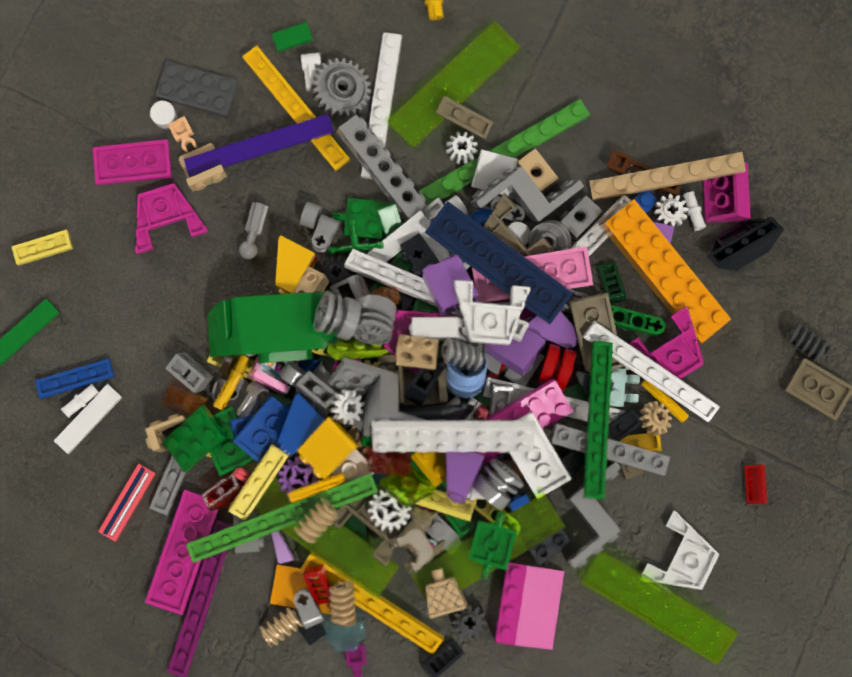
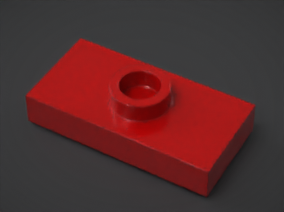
[744,465,767,504]

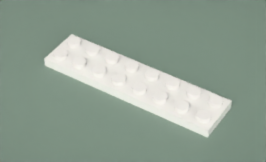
[372,421,535,452]

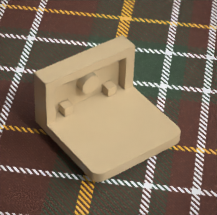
[179,143,227,191]
[145,413,188,453]

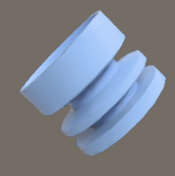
[446,356,488,398]

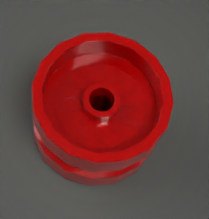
[537,343,576,392]

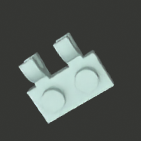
[610,368,640,408]

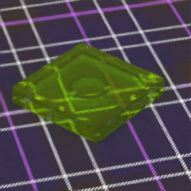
[379,464,436,509]

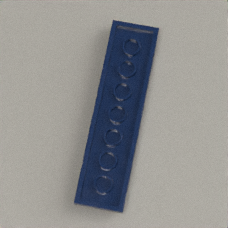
[425,201,573,325]

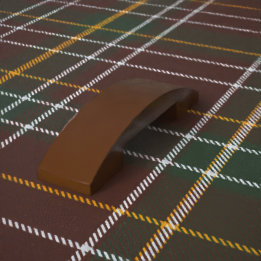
[606,149,681,195]

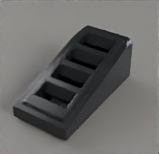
[420,638,465,677]

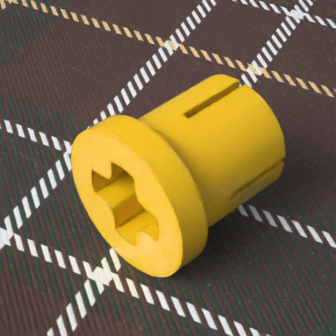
[424,0,444,20]

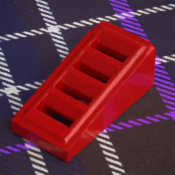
[302,565,332,605]

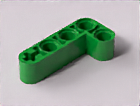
[611,305,665,337]

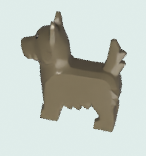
[389,506,446,573]

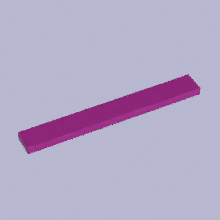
[167,520,234,677]

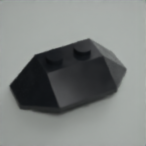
[707,217,784,271]
[398,404,474,421]

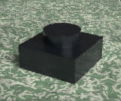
[299,623,326,646]

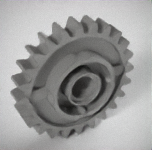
[311,58,372,118]

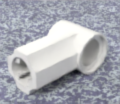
[301,53,321,92]

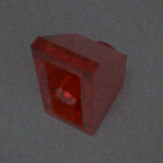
[202,472,245,511]

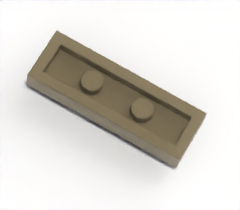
[435,96,493,139]

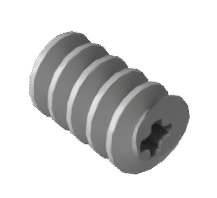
[441,338,486,371]

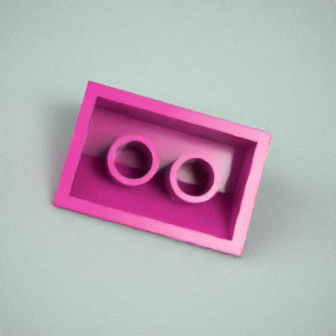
[703,162,751,222]

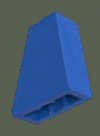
[278,393,326,455]

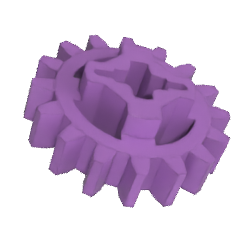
[278,457,320,500]

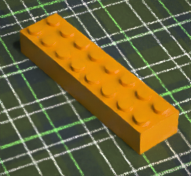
[601,199,731,344]

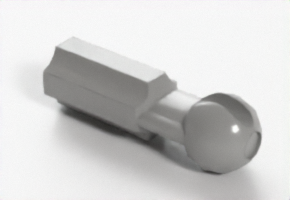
[239,202,268,259]

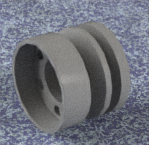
[314,291,361,340]
[353,295,397,345]
[473,458,524,510]

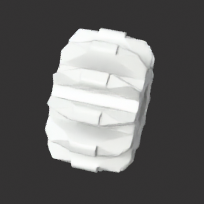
[446,132,478,164]

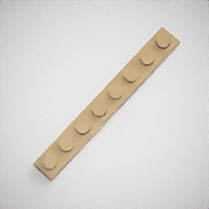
[590,152,746,201]

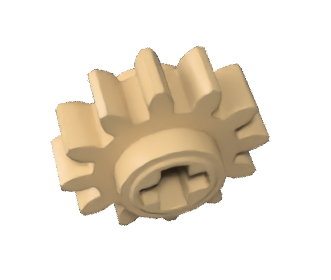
[639,401,672,436]

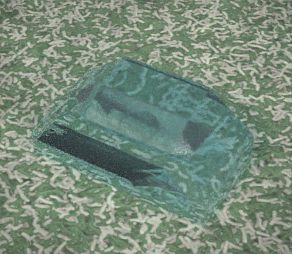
[325,617,366,652]

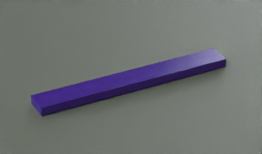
[184,114,334,177]

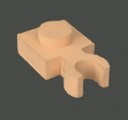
[168,116,197,152]

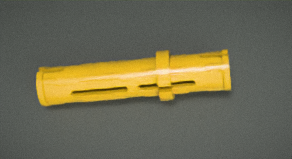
[213,355,251,411]

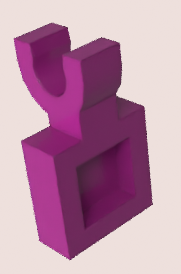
[345,645,367,677]

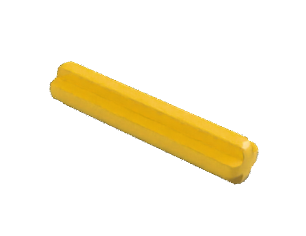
[641,380,689,422]
[288,474,345,503]

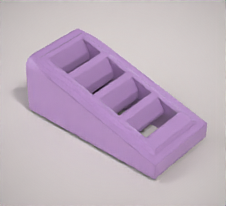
[271,530,295,564]

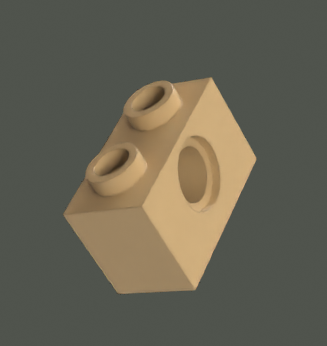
[516,149,559,193]

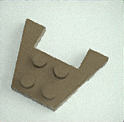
[483,193,554,257]
[332,484,402,568]

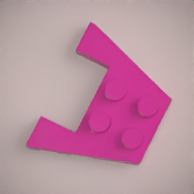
[135,183,208,254]
[628,306,704,379]
[383,310,459,375]

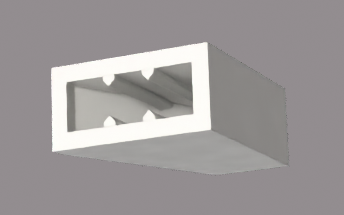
[409,317,468,342]

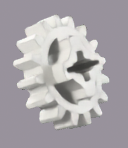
[368,488,411,533]

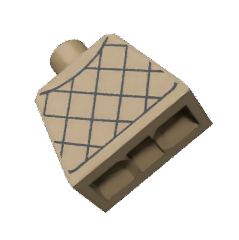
[426,568,468,619]

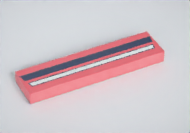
[98,464,156,541]

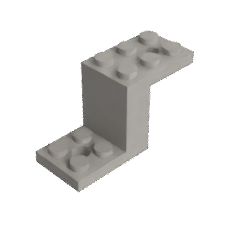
[470,166,584,222]
[328,357,428,438]
[565,462,621,568]

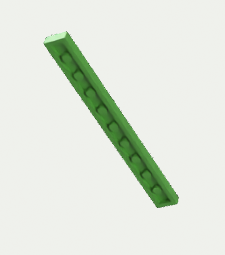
[419,99,590,206]
[186,473,378,563]

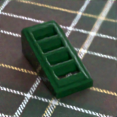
[597,261,626,304]

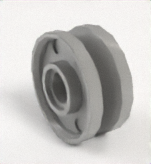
[528,220,571,252]

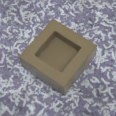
[619,463,644,480]

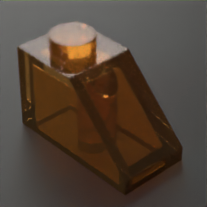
[162,385,207,414]

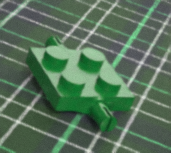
[333,198,386,240]
[469,511,517,579]

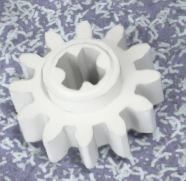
[654,194,689,226]
[330,390,365,425]

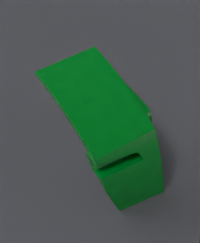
[207,291,338,363]

